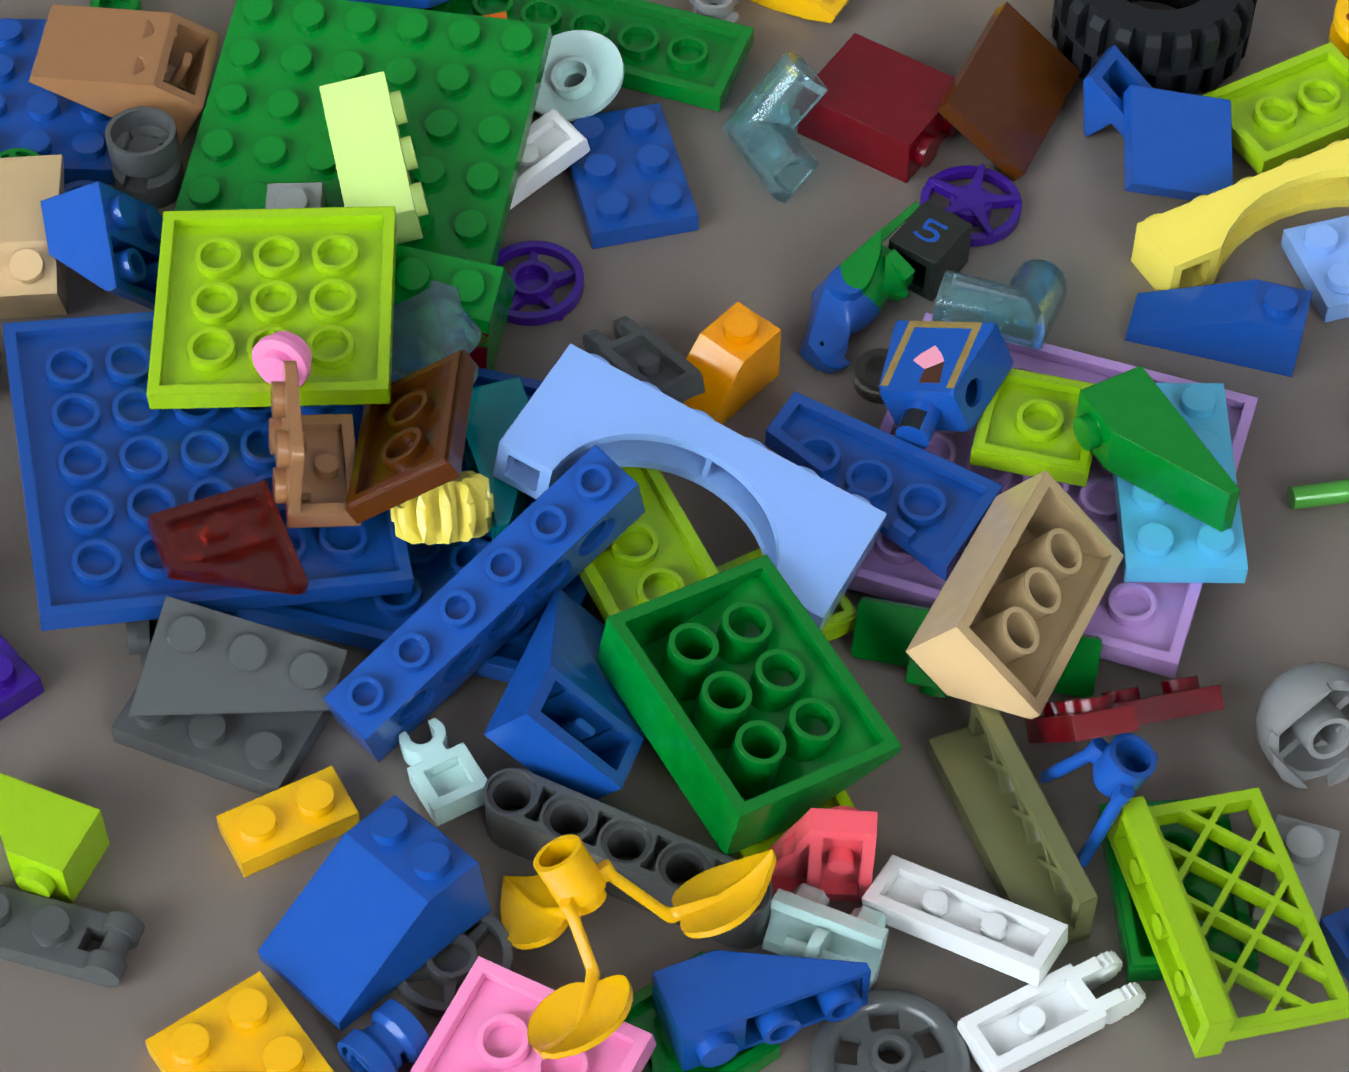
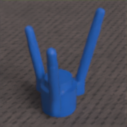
[1039,733,1158,869]

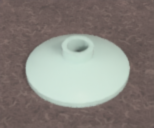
[534,30,624,122]

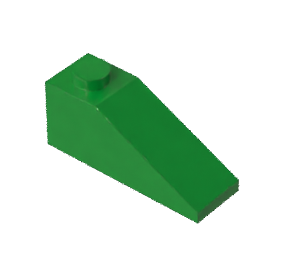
[1073,366,1240,532]

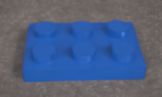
[567,103,699,249]

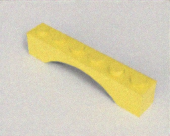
[1131,138,1349,291]

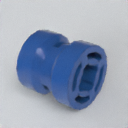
[337,999,430,1072]

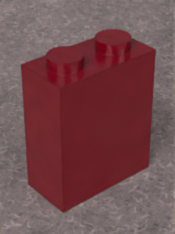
[797,33,958,184]

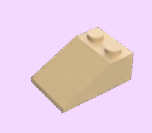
[0,154,68,319]

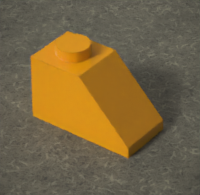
[683,301,781,424]

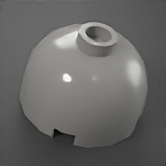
[1256,661,1349,789]

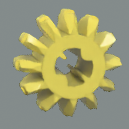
[390,470,495,546]

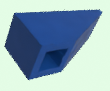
[652,950,871,1072]

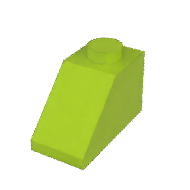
[0,773,110,904]

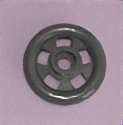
[810,989,971,1072]

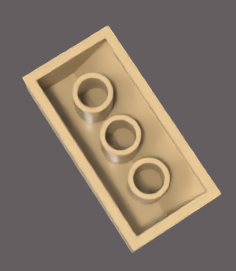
[905,470,1124,719]

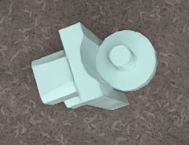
[762,883,889,990]

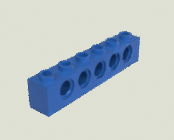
[323,444,645,763]

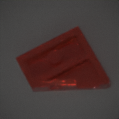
[147,480,309,595]

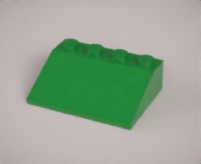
[596,554,902,856]

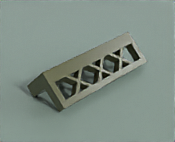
[926,702,1098,945]

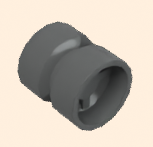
[105,106,184,209]

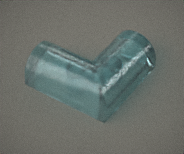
[721,51,828,203]
[932,259,1066,349]

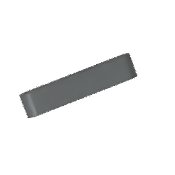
[483,767,773,950]

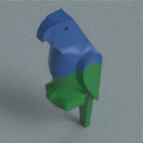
[799,201,920,374]

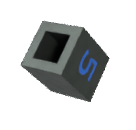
[888,201,972,301]

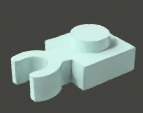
[399,718,487,826]

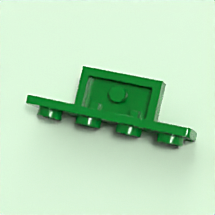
[851,597,1102,698]

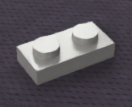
[1251,814,1340,947]

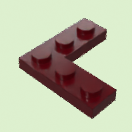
[1025,675,1225,743]

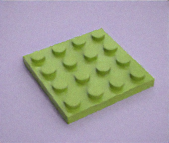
[146,206,397,409]

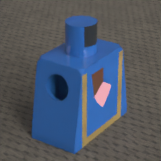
[879,320,1014,449]

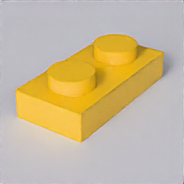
[216,766,360,877]

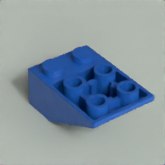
[484,589,645,800]

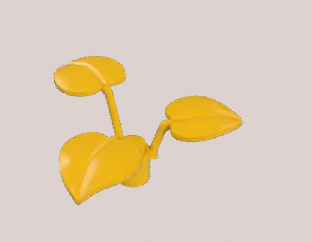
[500,834,776,1060]

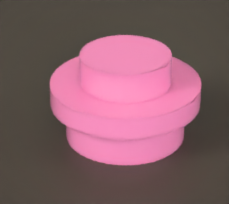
[252,331,312,387]

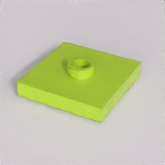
[969,368,1094,487]

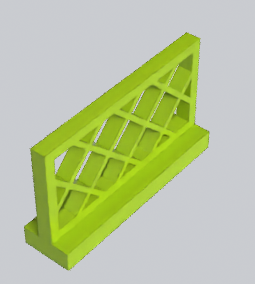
[1107,787,1349,1058]

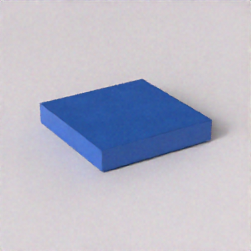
[1123,85,1233,201]

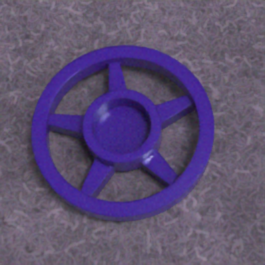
[920,164,1022,247]
[496,241,585,326]

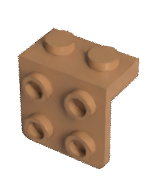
[268,360,361,528]

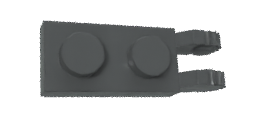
[582,316,705,404]

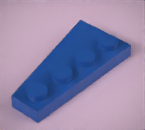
[765,391,1003,582]

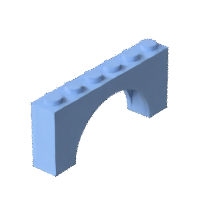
[492,343,887,632]

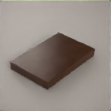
[937,2,1081,181]
[345,349,476,524]

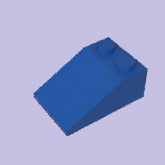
[257,795,491,1031]

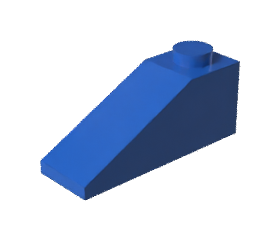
[1125,279,1313,377]

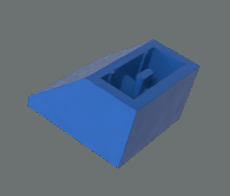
[40,181,163,310]

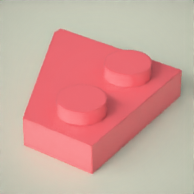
[768,806,878,902]

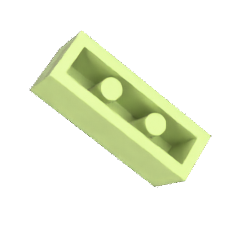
[319,71,429,244]

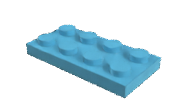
[1113,383,1248,583]

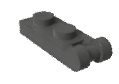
[0,886,145,987]

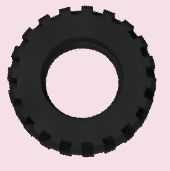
[1051,0,1257,95]

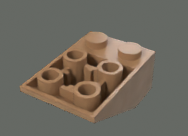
[28,4,221,146]

